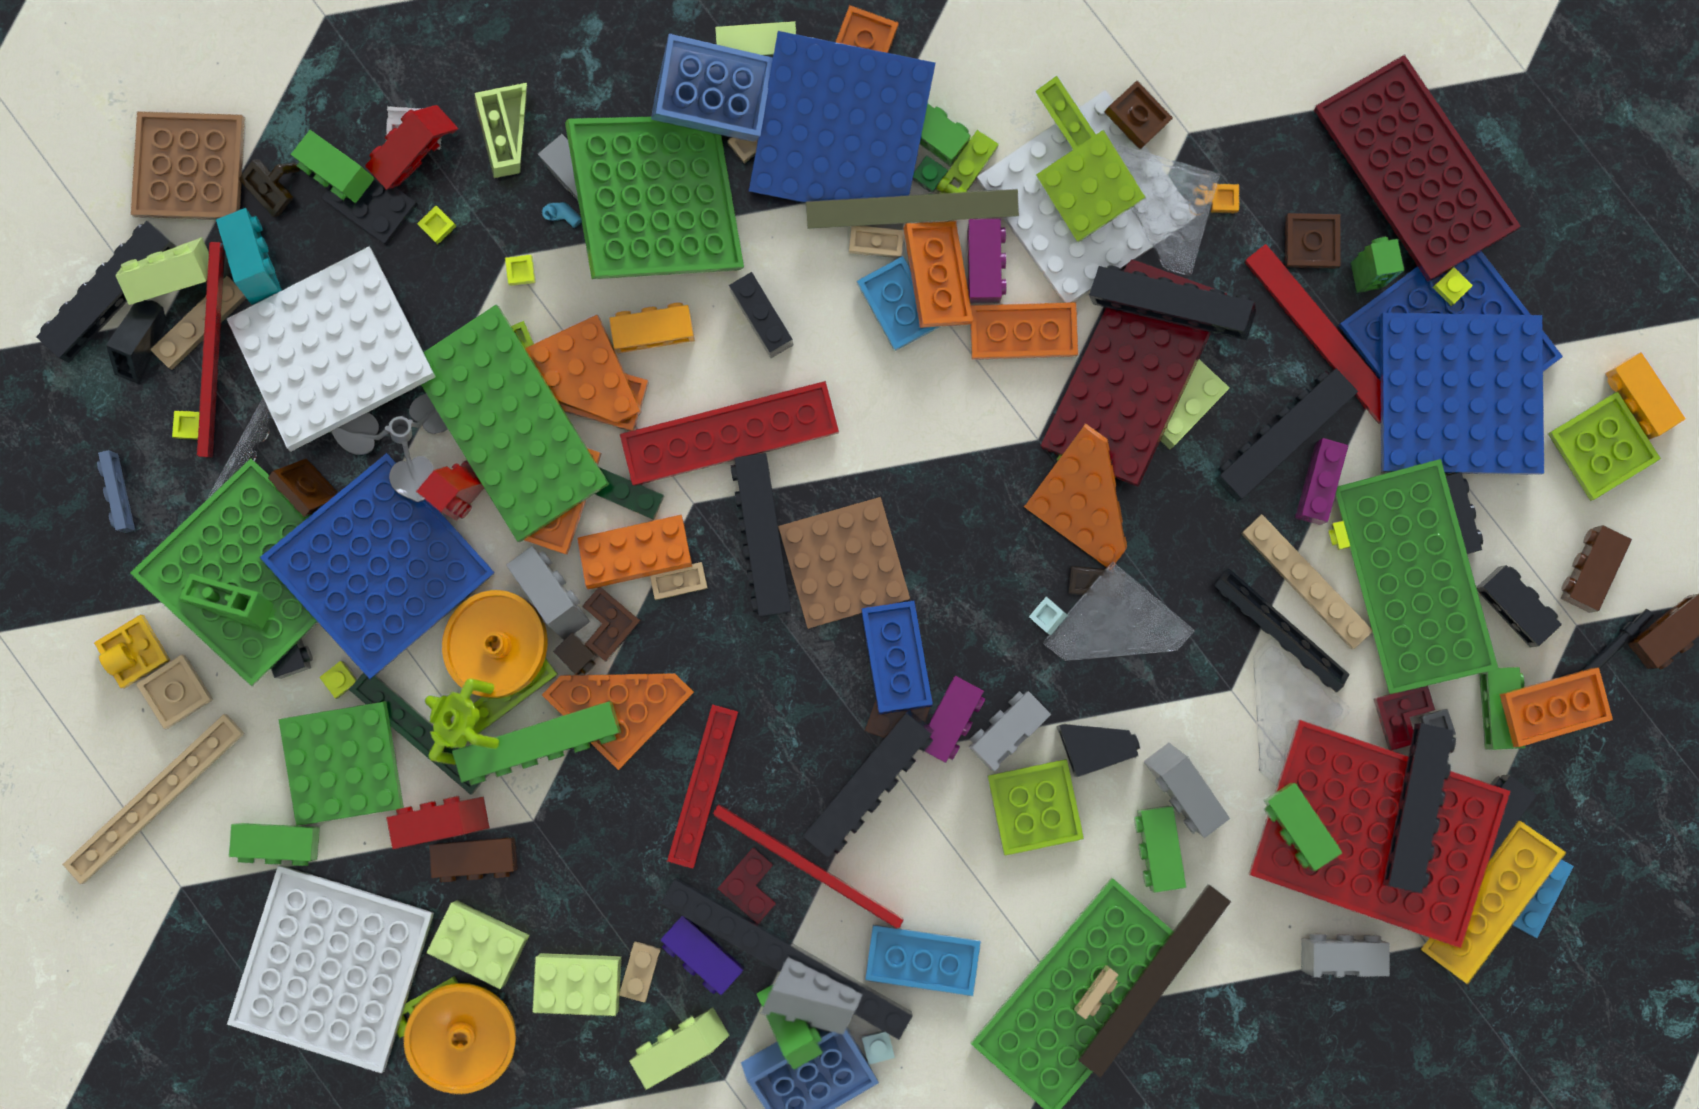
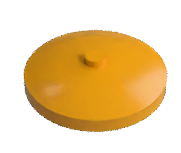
[442,590,548,698]
[404,983,516,1094]

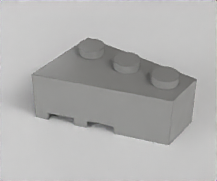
[538,134,578,200]
[506,546,590,640]
[969,691,1051,771]
[1144,743,1230,838]
[1301,934,1390,977]
[760,957,862,1034]

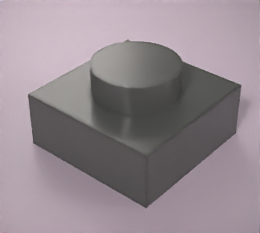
[1419,709,1456,735]

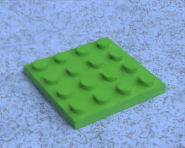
[278,701,404,826]

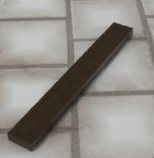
[1078,884,1231,1078]

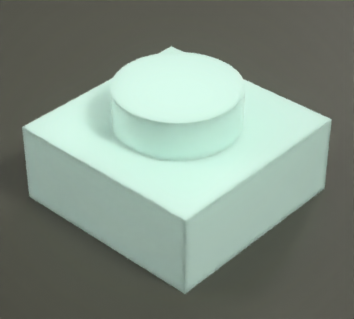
[1029,597,1068,636]
[862,1031,895,1065]

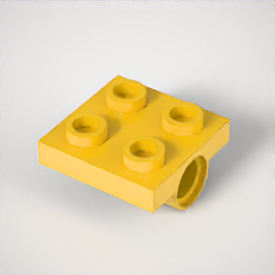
[94,614,171,689]

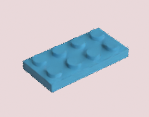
[865,925,981,996]

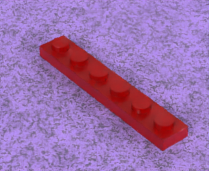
[667,704,739,869]

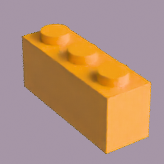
[609,302,695,354]
[1605,352,1686,439]

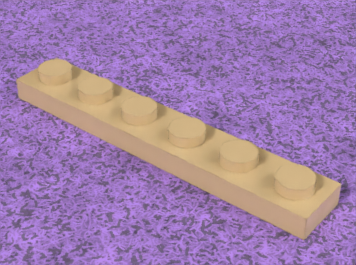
[1241,514,1373,649]

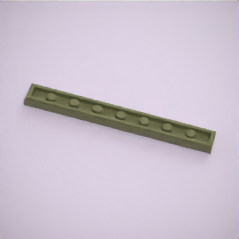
[806,189,1019,229]

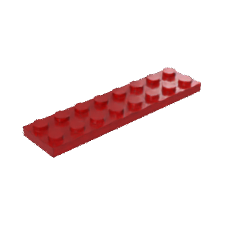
[620,381,839,486]

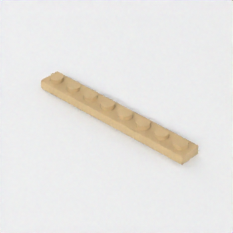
[62,714,245,884]

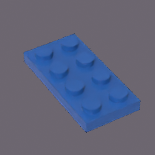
[861,601,933,715]

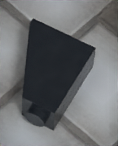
[106,300,167,384]
[1057,724,1140,777]

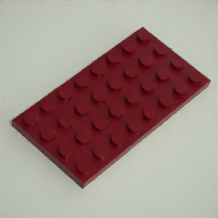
[1314,54,1521,282]
[1040,259,1227,487]

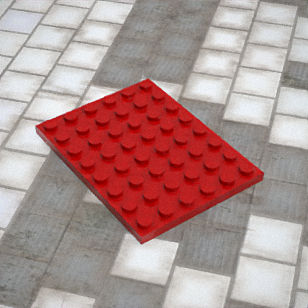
[1248,720,1510,948]

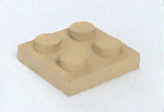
[136,655,213,729]

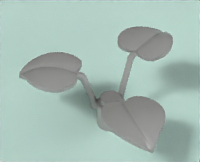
[331,394,448,502]

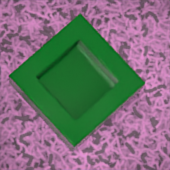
[912,155,948,193]

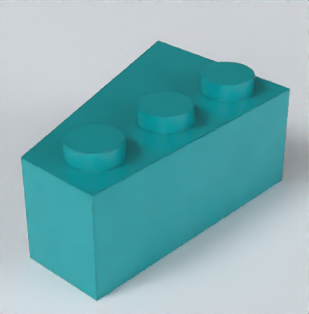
[216,208,282,306]

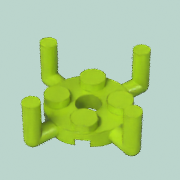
[425,678,499,765]

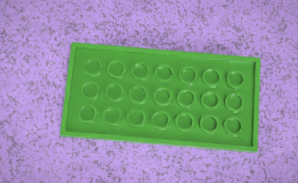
[421,305,609,542]
[1336,459,1499,694]
[971,878,1195,1109]

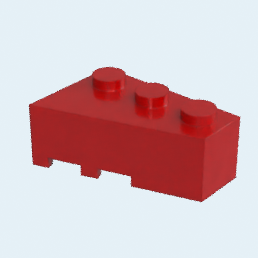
[365,105,459,190]
[416,460,484,521]
[386,796,490,849]

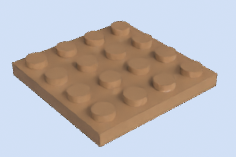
[131,111,245,220]
[778,497,910,629]

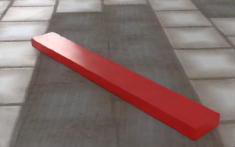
[197,242,225,458]
[1244,244,1381,424]
[713,804,904,929]

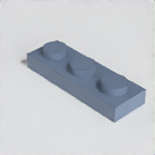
[97,450,135,533]

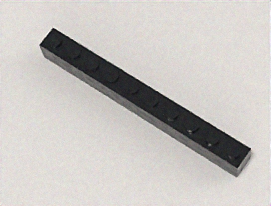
[661,877,913,1040]

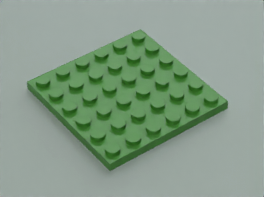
[565,117,744,279]
[130,459,318,687]

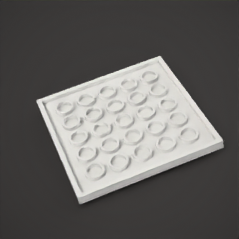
[976,90,1196,303]
[227,246,436,452]
[227,865,434,1073]

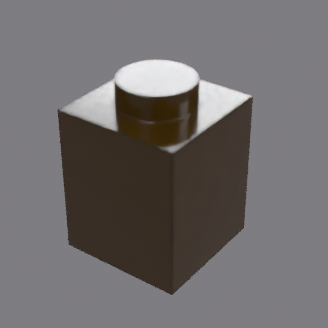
[553,633,598,675]

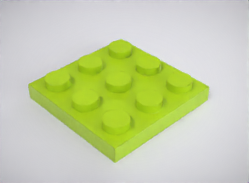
[1036,130,1146,242]
[1547,391,1661,501]
[987,759,1084,856]

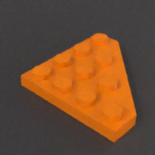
[525,315,642,423]
[1024,424,1127,569]
[542,673,695,770]

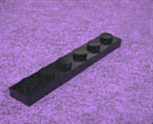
[1214,568,1350,693]

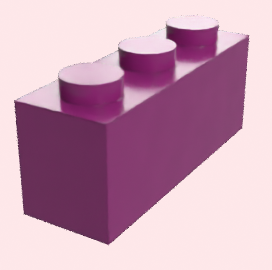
[967,219,1007,303]
[1295,438,1349,525]
[924,676,985,763]

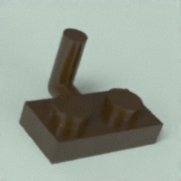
[240,159,300,217]

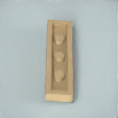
[150,276,246,370]

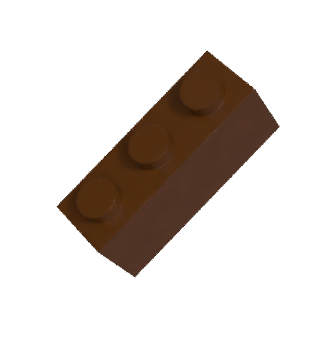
[1560,525,1632,613]
[1628,594,1699,670]
[429,837,517,882]

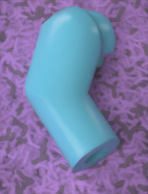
[542,202,582,228]

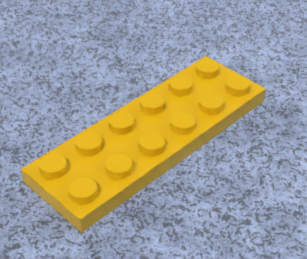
[1421,820,1566,984]

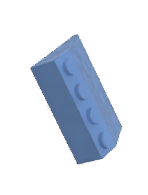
[651,34,773,142]
[741,1023,879,1109]

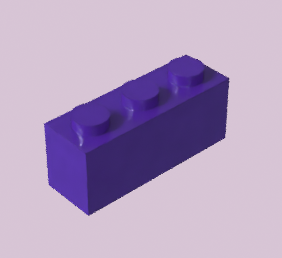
[661,916,744,995]

